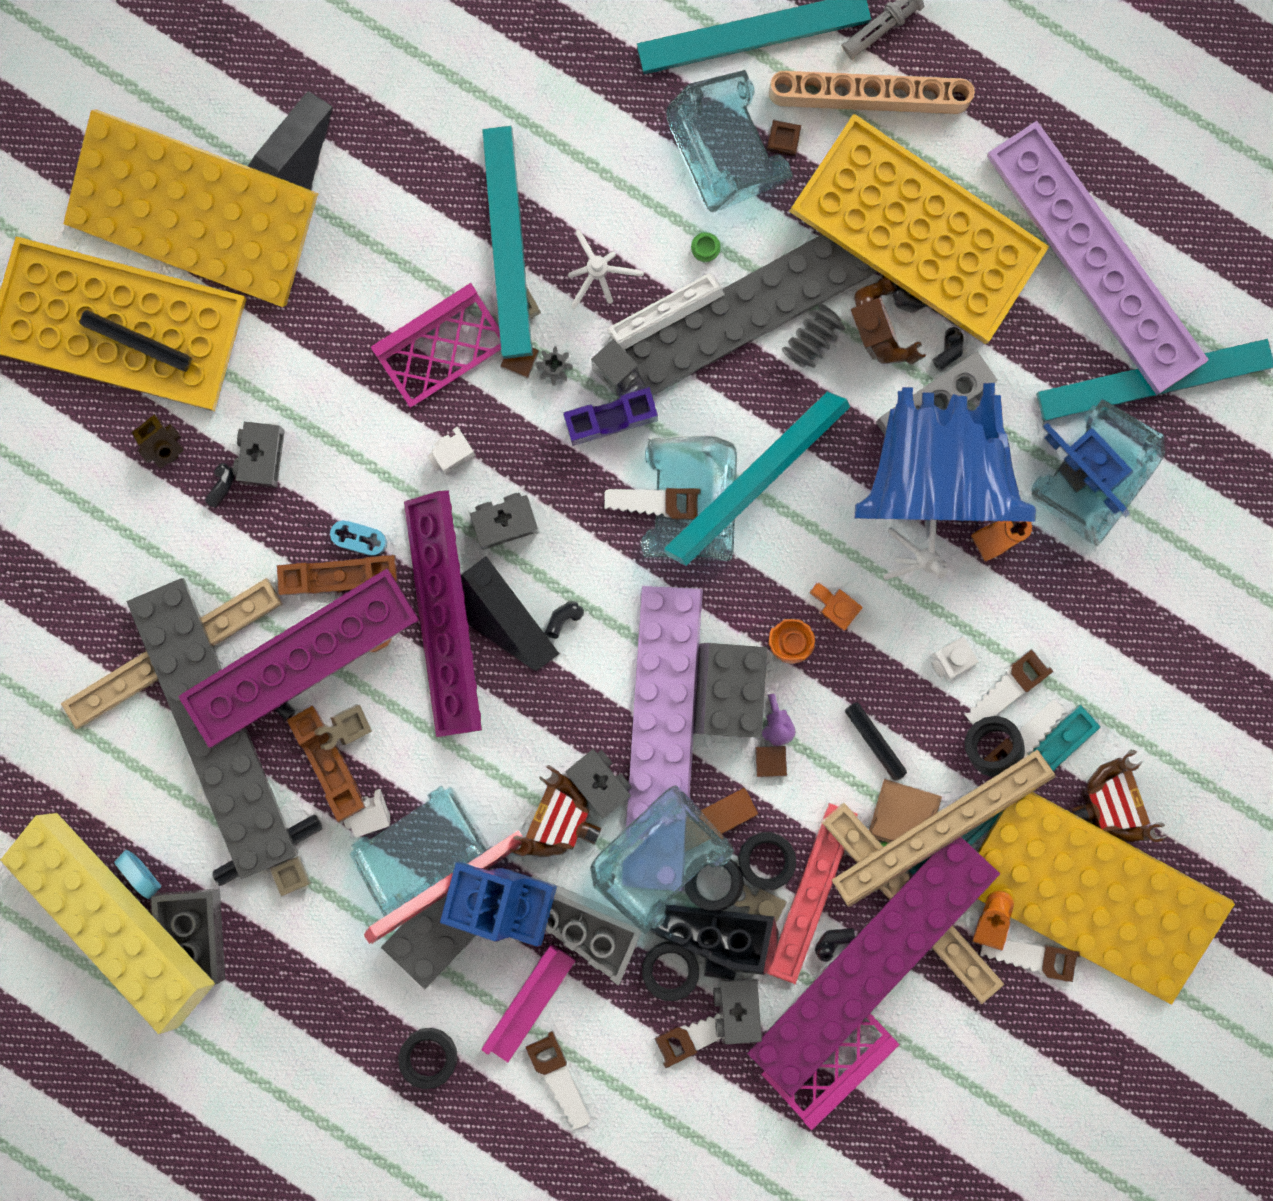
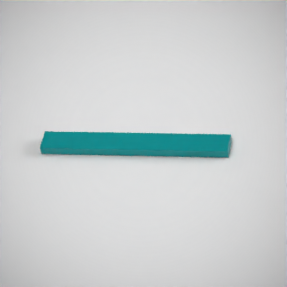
[637,0,871,75]
[482,125,533,359]
[1036,338,1273,422]
[664,391,851,566]
[908,705,1101,876]

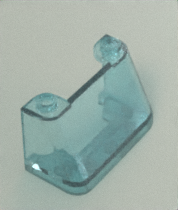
[666,70,793,212]
[1031,399,1165,546]
[641,436,737,561]
[590,785,734,934]
[349,786,491,917]

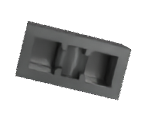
[591,339,638,396]
[233,421,285,488]
[470,493,539,550]
[565,749,632,819]
[713,978,762,1044]

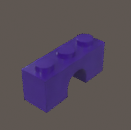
[563,387,658,446]

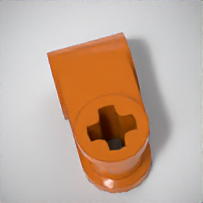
[971,521,1032,561]
[973,891,1014,951]

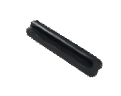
[845,702,907,781]

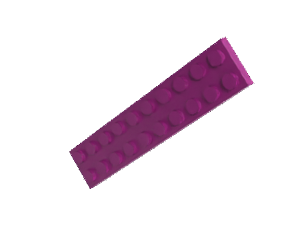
[747,837,1000,1097]

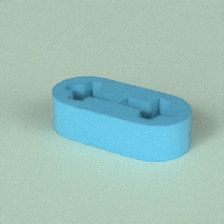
[330,520,387,556]
[114,850,161,899]

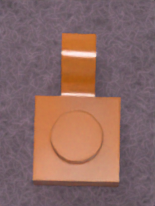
[809,583,863,631]

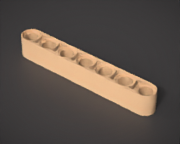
[769,71,975,114]

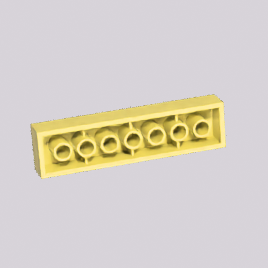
[0,813,215,1034]

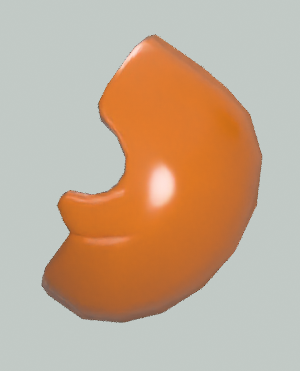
[768,619,815,664]

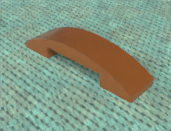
[277,555,398,595]
[287,705,366,823]
[685,787,758,852]

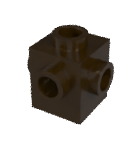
[131,414,184,469]

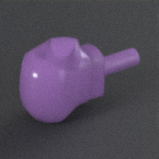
[762,694,796,746]

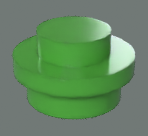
[691,232,721,262]

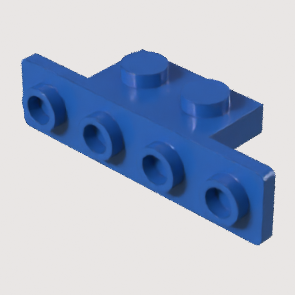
[1043,423,1134,518]

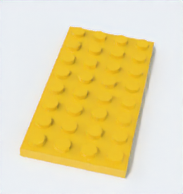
[63,109,319,307]
[789,114,1049,344]
[0,236,246,412]
[977,792,1235,1005]

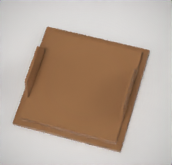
[869,779,942,843]

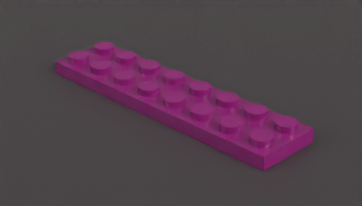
[404,490,482,737]
[178,569,420,748]

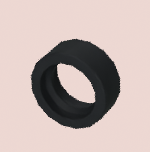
[965,716,1025,777]
[738,832,797,890]
[684,853,744,911]
[642,941,699,1001]
[398,1028,458,1089]

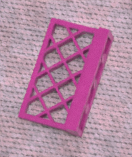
[371,283,501,408]
[761,1013,900,1130]

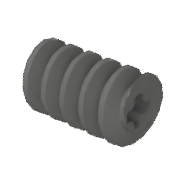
[782,302,845,368]

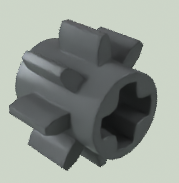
[536,346,573,386]

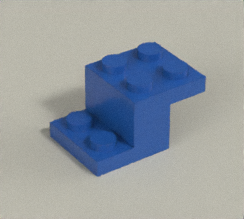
[440,862,557,947]

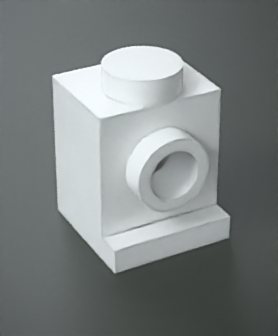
[427,427,476,474]
[344,789,390,837]

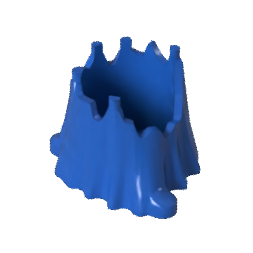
[854,383,1036,522]

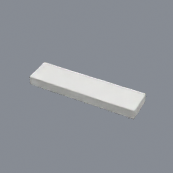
[607,273,724,350]

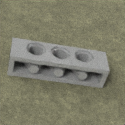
[876,351,998,435]

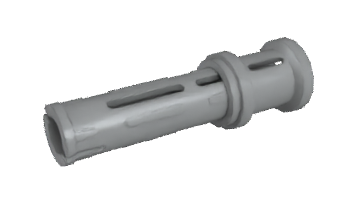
[841,0,925,60]

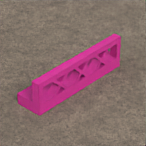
[481,943,576,1063]

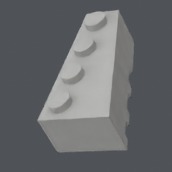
[532,875,644,986]

